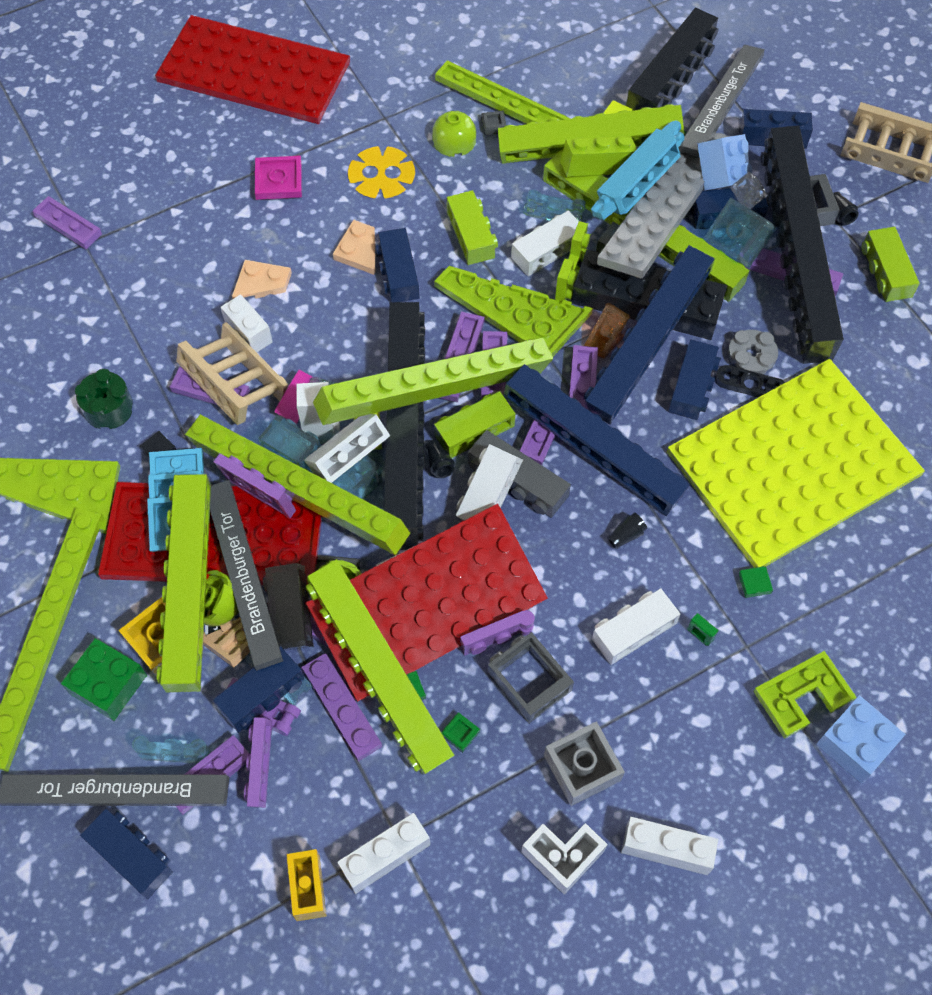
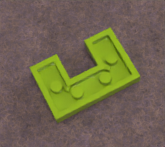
[555,221,590,302]
[753,651,857,739]

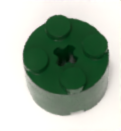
[75,368,133,429]

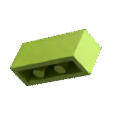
[560,136,637,177]
[447,190,498,265]
[861,226,920,302]
[434,391,516,458]

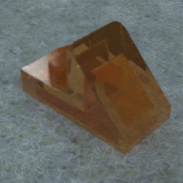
[584,303,630,359]

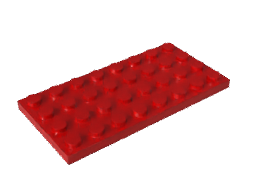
[155,15,350,124]
[98,482,322,587]
[305,503,548,702]

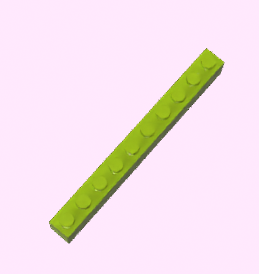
[543,149,750,302]
[313,338,553,425]
[185,414,410,555]

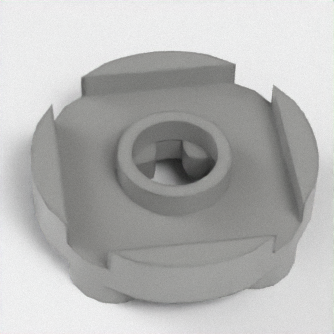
[727,330,778,374]

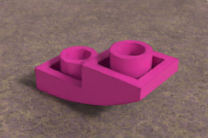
[274,370,321,424]

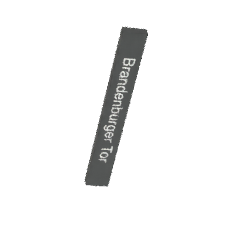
[679,44,765,158]
[210,480,284,671]
[0,775,229,806]

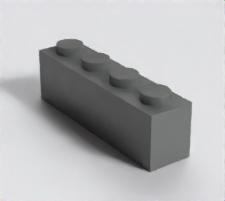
[468,430,571,518]

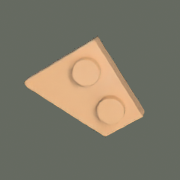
[333,220,376,275]
[232,260,292,299]
[203,617,250,668]

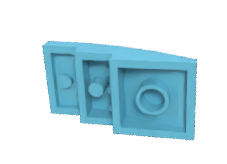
[147,448,204,552]

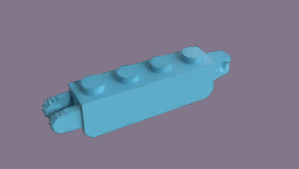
[591,120,685,220]

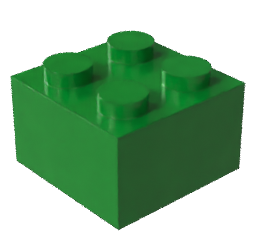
[61,638,147,721]

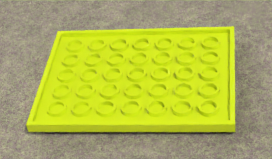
[667,359,925,568]

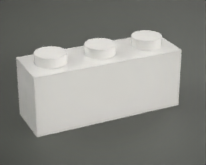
[511,210,579,276]
[297,382,340,445]
[304,414,390,483]
[456,444,523,520]
[592,589,680,665]
[338,813,430,894]
[621,817,718,875]

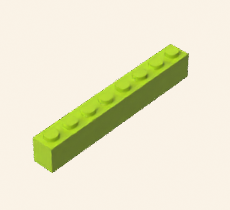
[498,104,684,164]
[157,474,211,693]
[305,559,455,774]

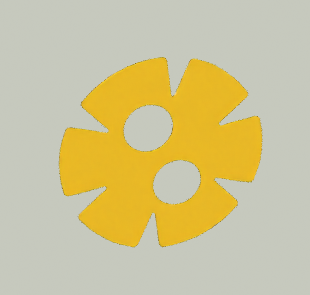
[348,146,415,199]

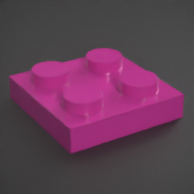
[255,156,302,200]

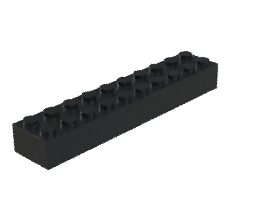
[760,125,844,364]
[384,302,425,550]

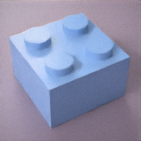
[697,134,752,191]
[816,695,906,783]

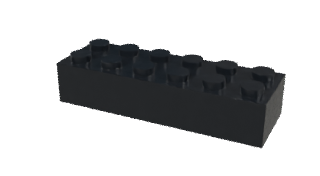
[626,7,719,111]
[572,249,727,340]

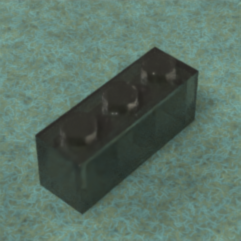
[263,563,314,651]

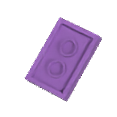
[214,454,296,518]

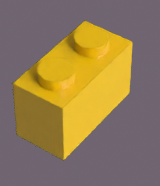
[287,849,327,921]

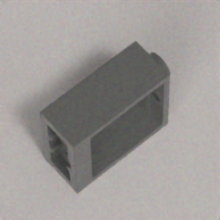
[766,174,840,226]
[488,632,574,724]

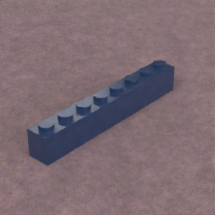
[583,245,715,425]
[503,364,690,517]

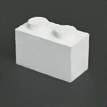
[221,294,272,352]

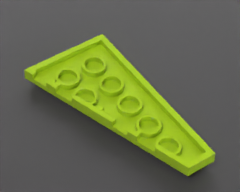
[434,266,593,357]
[0,458,120,534]

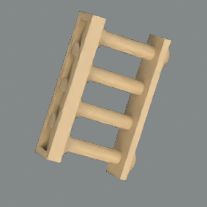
[840,102,932,183]
[176,322,288,425]

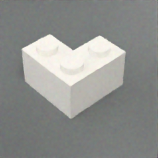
[521,823,608,895]

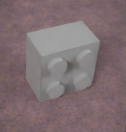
[544,721,625,806]

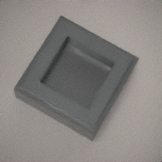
[481,111,507,135]

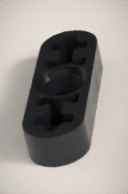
[715,365,785,398]

